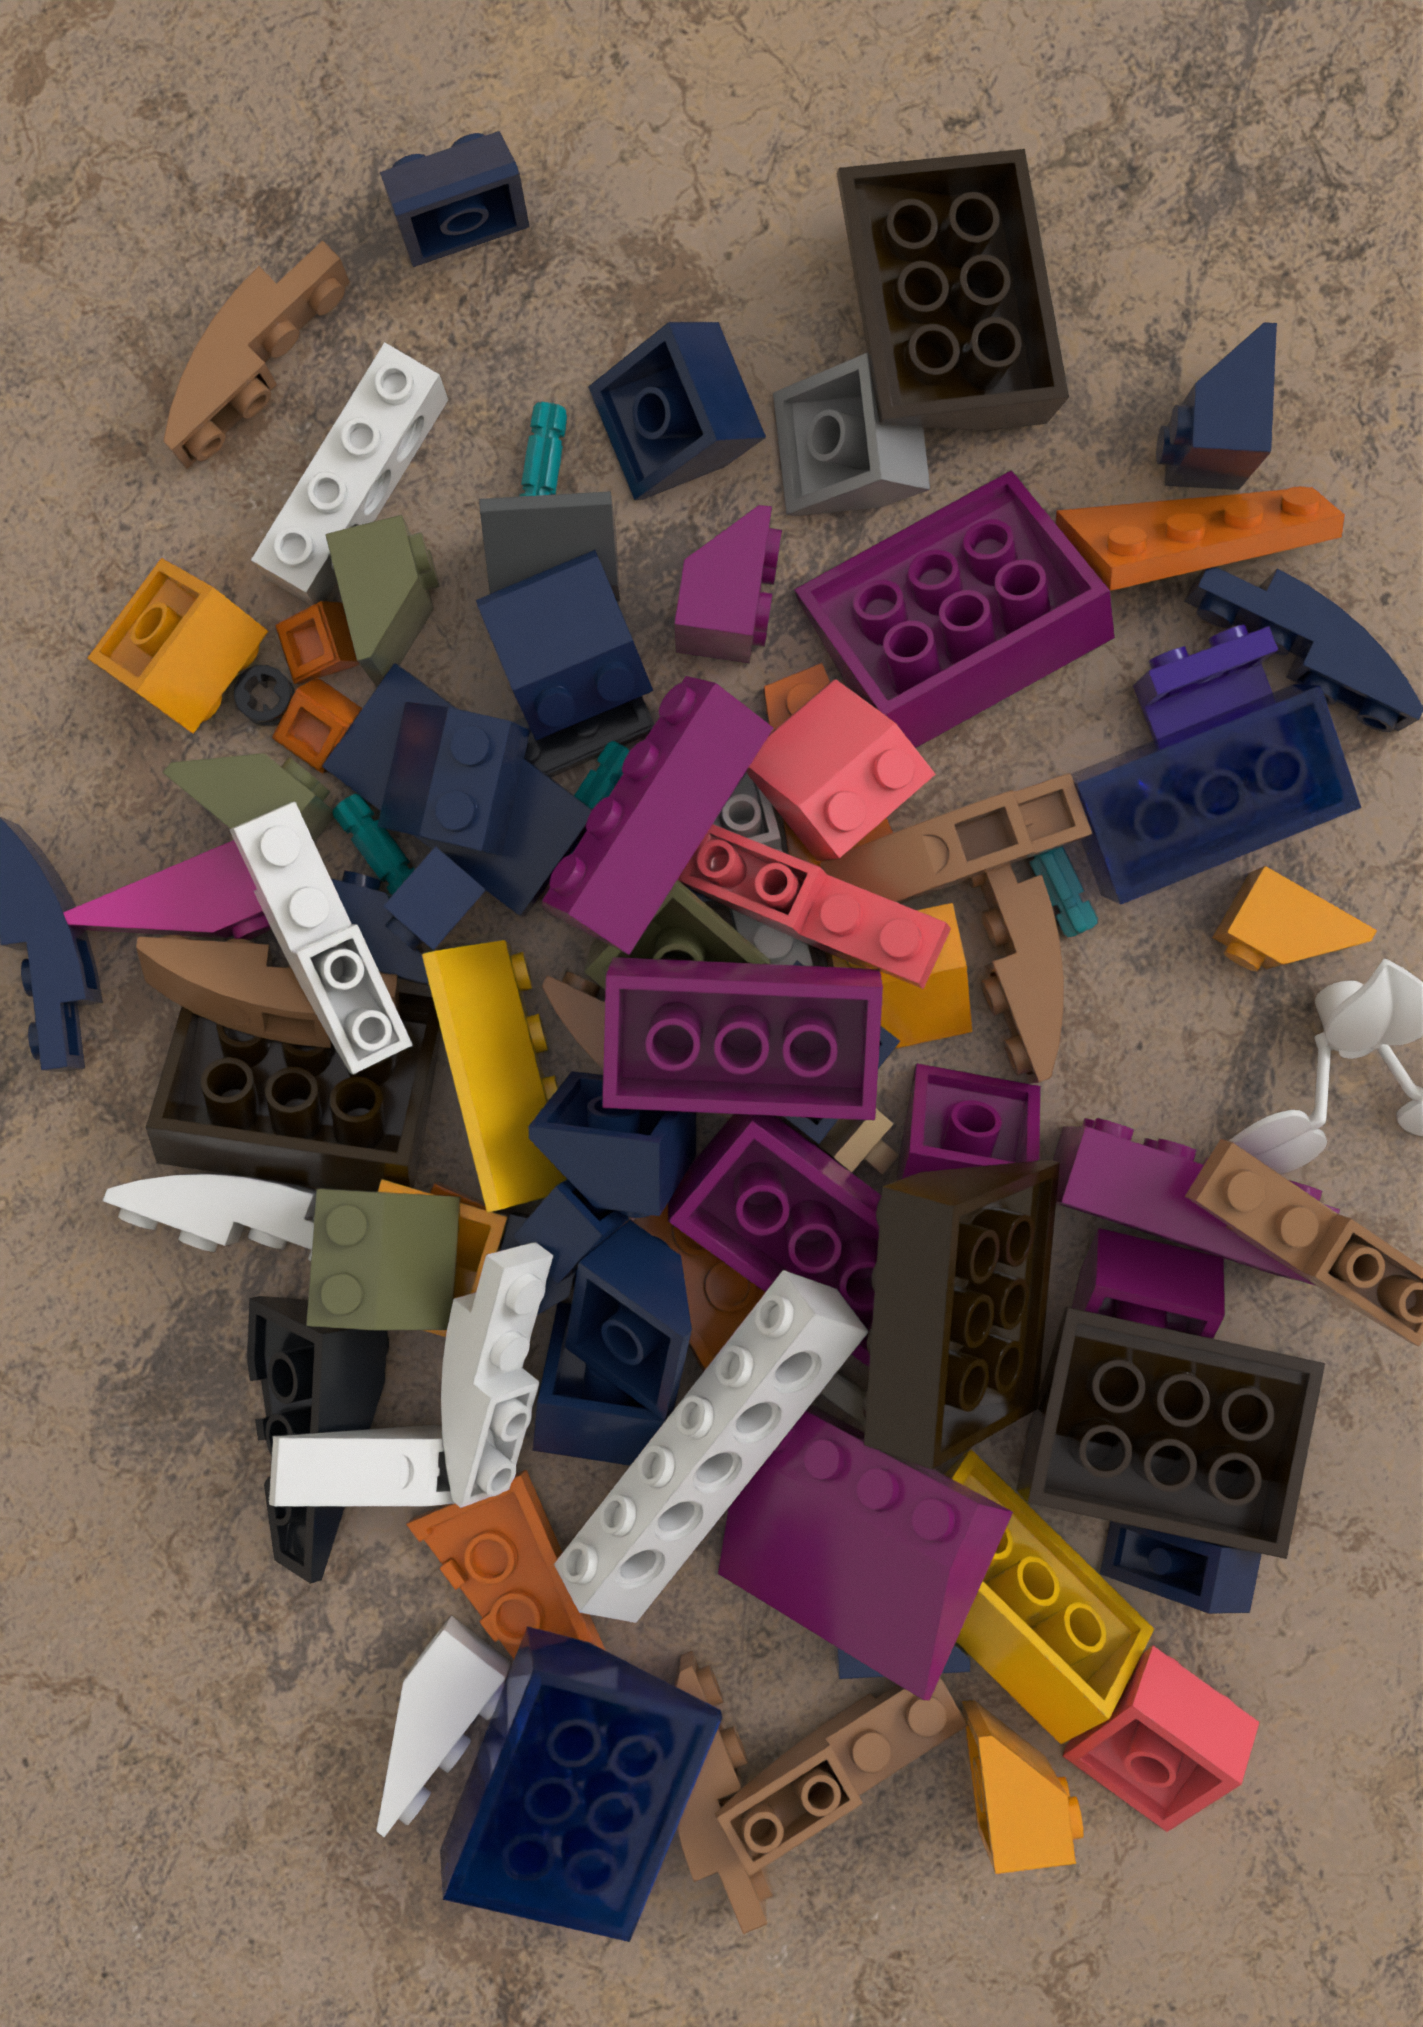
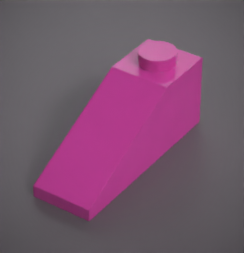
[63,840,271,940]

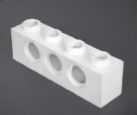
[251,342,448,606]

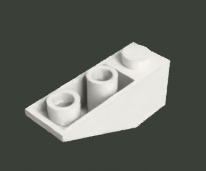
[269,1425,455,1506]
[376,1615,511,1837]

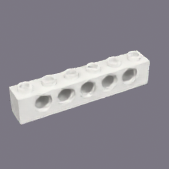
[554,1270,868,1623]

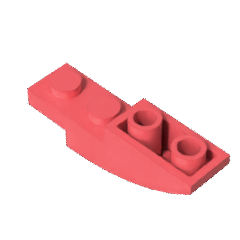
[678,824,951,989]

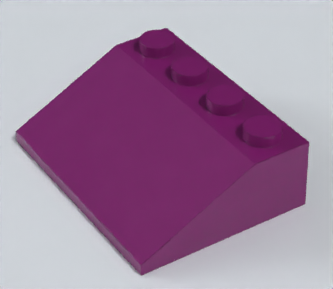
[794,470,1115,748]
[542,676,773,955]
[718,1404,1013,1701]

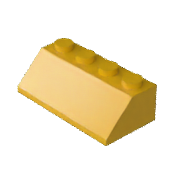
[422,940,567,1213]
[944,1449,1154,1744]

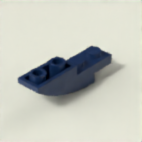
[1184,567,1423,732]
[0,817,103,1072]

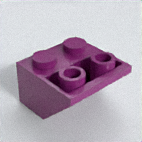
[674,505,782,664]

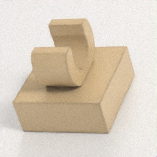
[814,1108,899,1175]

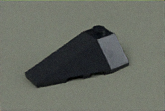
[247,1296,389,1584]

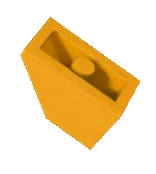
[1212,866,1377,972]

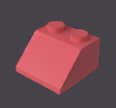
[746,679,936,861]
[1062,1645,1259,1832]

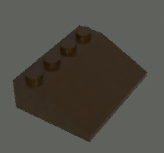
[836,149,1069,431]
[146,992,441,1192]
[862,1159,1060,1470]
[1016,1307,1325,1559]

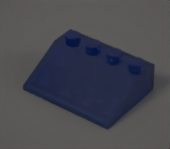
[440,1626,723,1942]

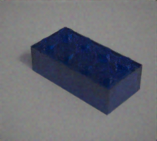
[1071,684,1362,905]

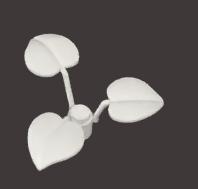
[1210,959,1423,1174]

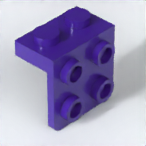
[1133,625,1294,799]

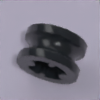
[234,665,295,726]

